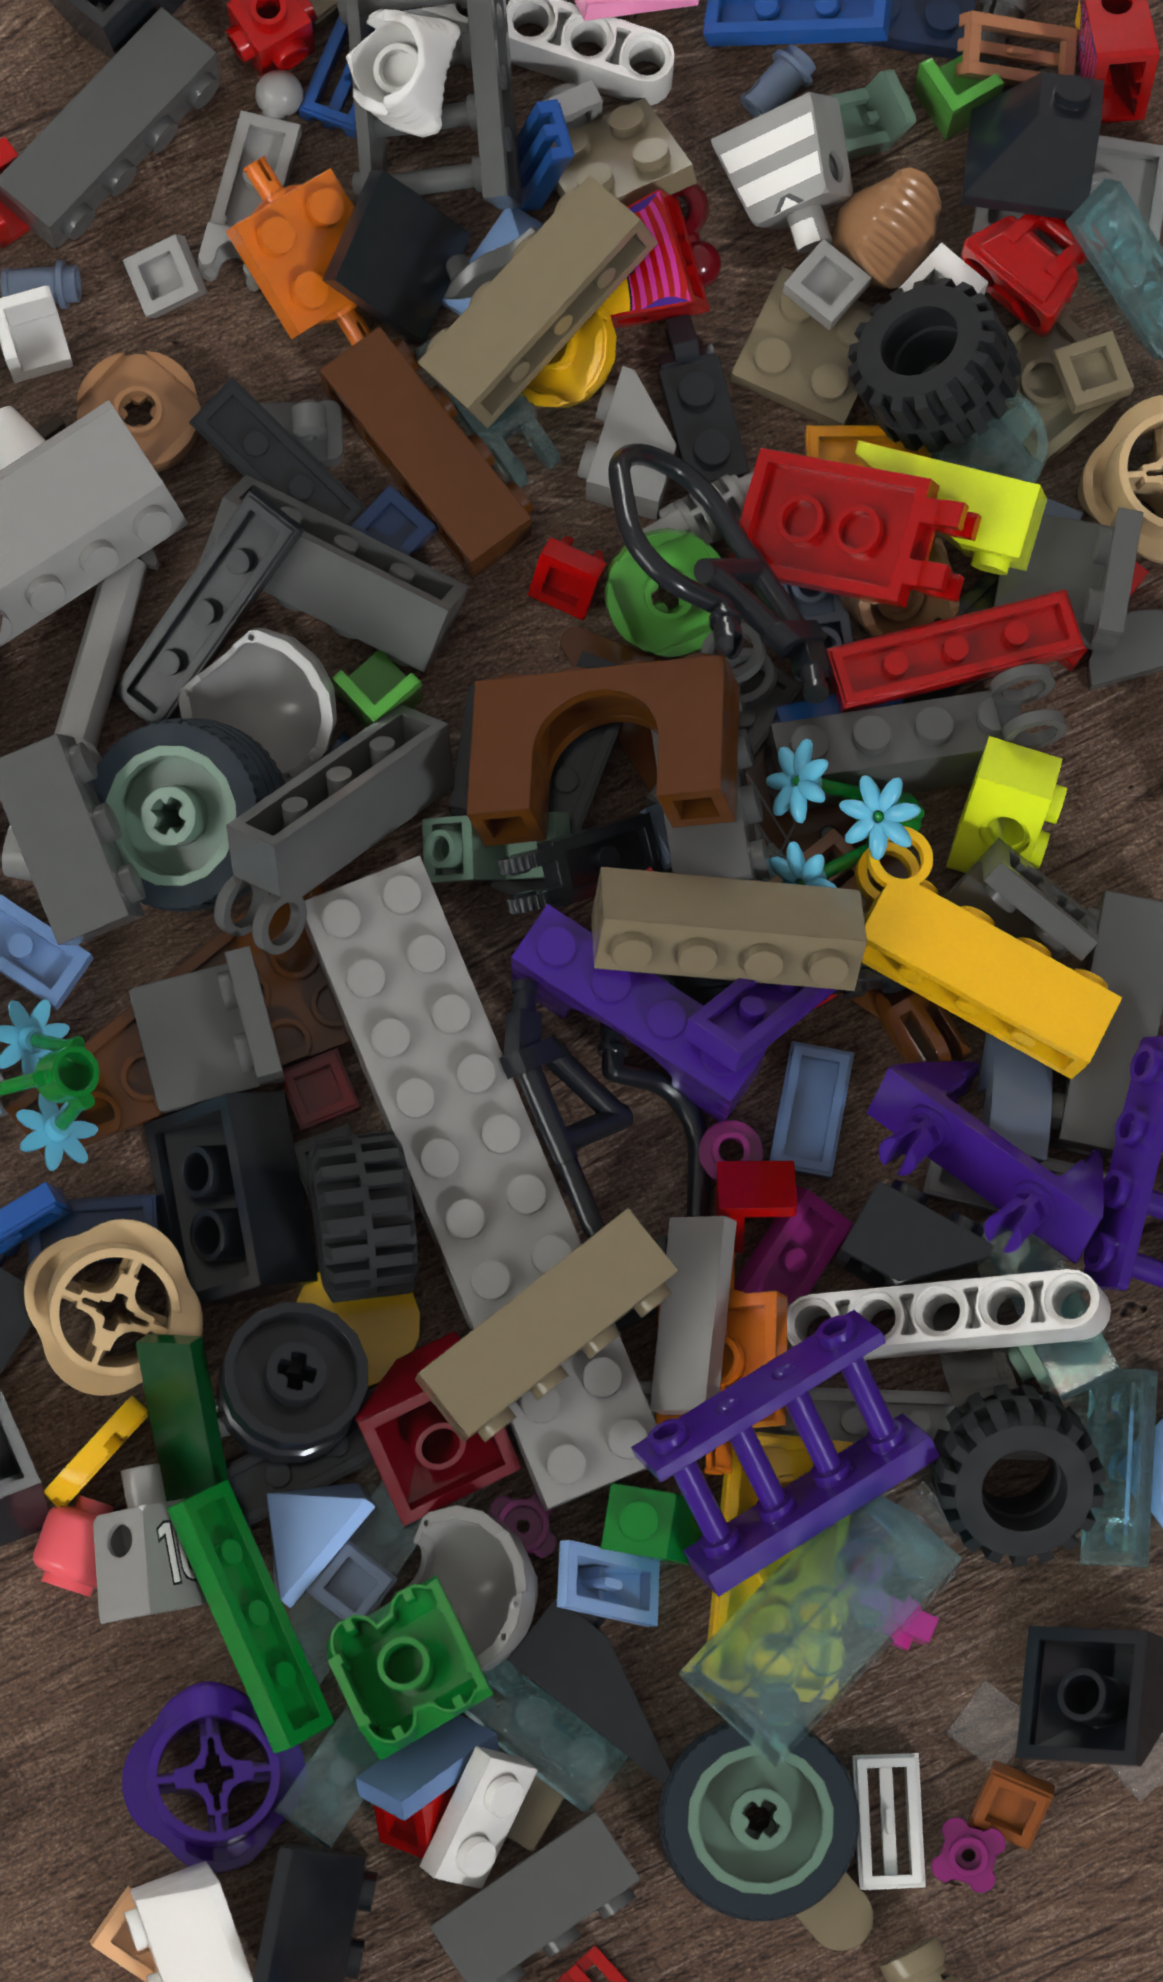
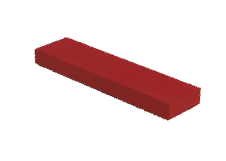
[826,589,1085,713]

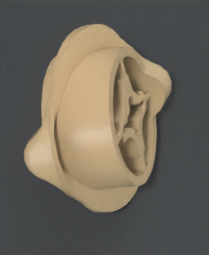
[1077,395,1163,564]
[24,1219,203,1396]

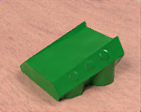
[326,1575,493,1761]

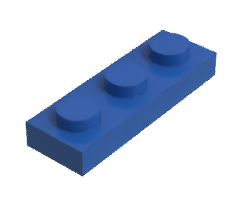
[703,0,892,47]

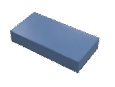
[769,1041,854,1180]
[355,1714,499,1821]

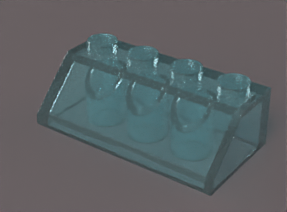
[678,1495,963,1767]

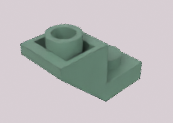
[422,812,570,883]

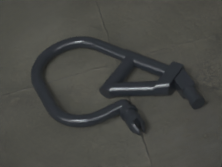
[608,443,830,704]
[499,979,710,1254]

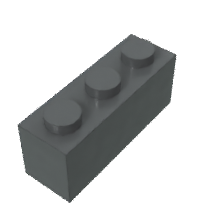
[0,734,146,945]
[429,1810,641,1982]

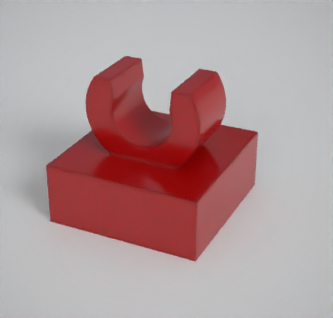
[528,536,607,621]

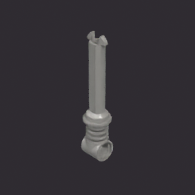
[2,548,160,882]

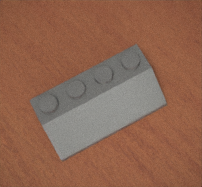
[0,400,189,647]

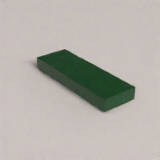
[135,1334,229,1501]

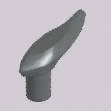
[444,227,537,299]

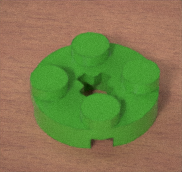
[605,528,721,657]

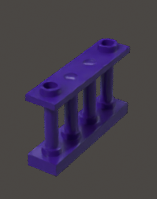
[631,1310,940,1597]

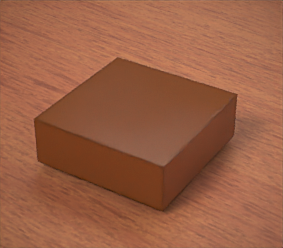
[967,1760,1055,1850]

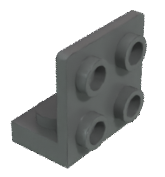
[993,507,1144,653]
[943,838,1099,961]
[129,946,286,1113]

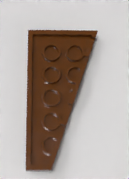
[5,884,351,1156]

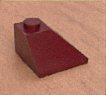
[355,1331,522,1526]

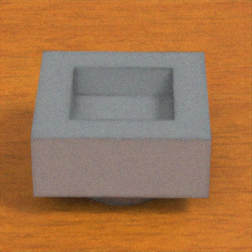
[542,79,603,130]
[123,234,208,318]
[782,239,871,331]

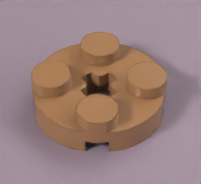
[76,351,201,474]

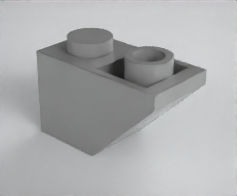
[577,366,677,521]

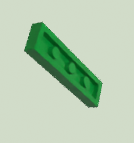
[166,1480,335,1754]

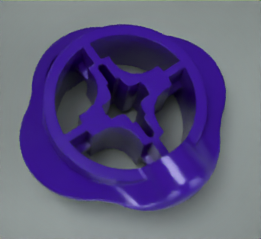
[122,1681,305,1874]

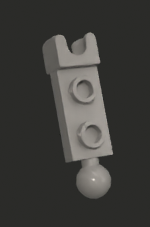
[198,70,303,292]

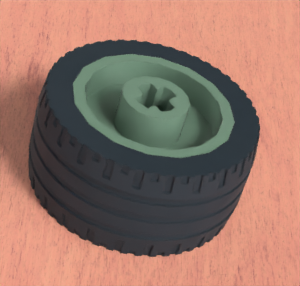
[92,718,286,912]
[658,1717,860,1922]

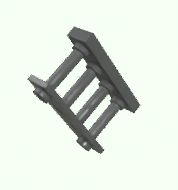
[337,0,523,210]

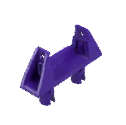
[867,1061,1104,1264]

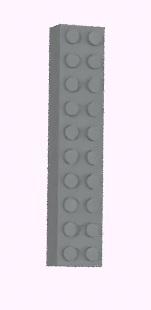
[304,855,657,1512]

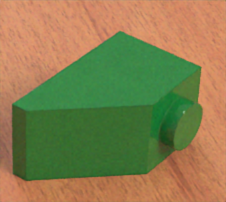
[600,1483,721,1567]

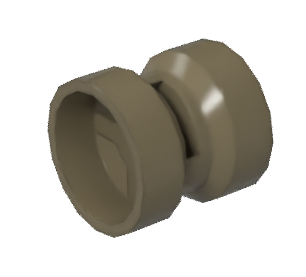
[879,1935,961,1982]

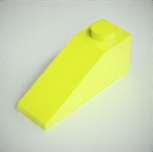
[855,440,1047,575]

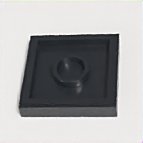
[322,170,471,343]

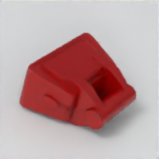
[960,214,1097,338]

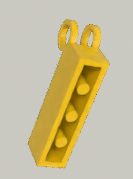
[855,826,1122,1080]

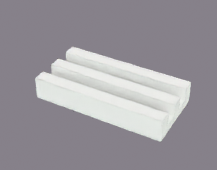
[851,1753,926,1890]

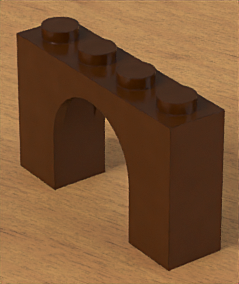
[467,653,740,846]

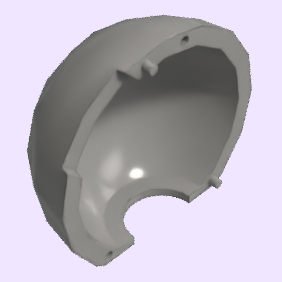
[178,628,337,783]
[391,1505,538,1671]

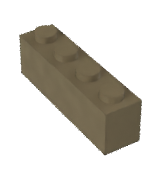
[418,175,658,429]
[591,867,867,991]
[414,1208,678,1442]

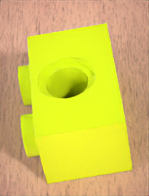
[946,736,1067,873]

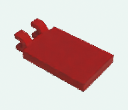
[729,448,982,608]

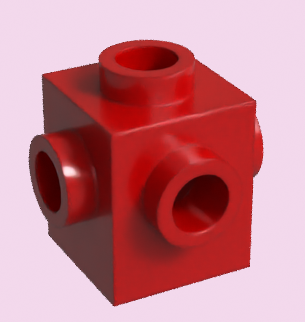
[225,0,317,77]

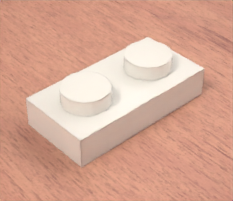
[420,1746,538,1889]

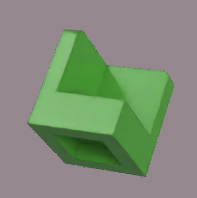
[913,54,1005,140]
[331,650,423,728]

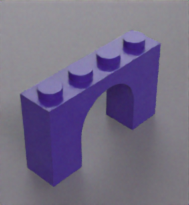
[511,904,767,1122]

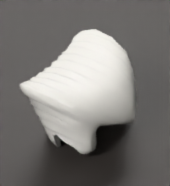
[346,9,461,138]

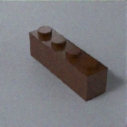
[319,326,534,579]

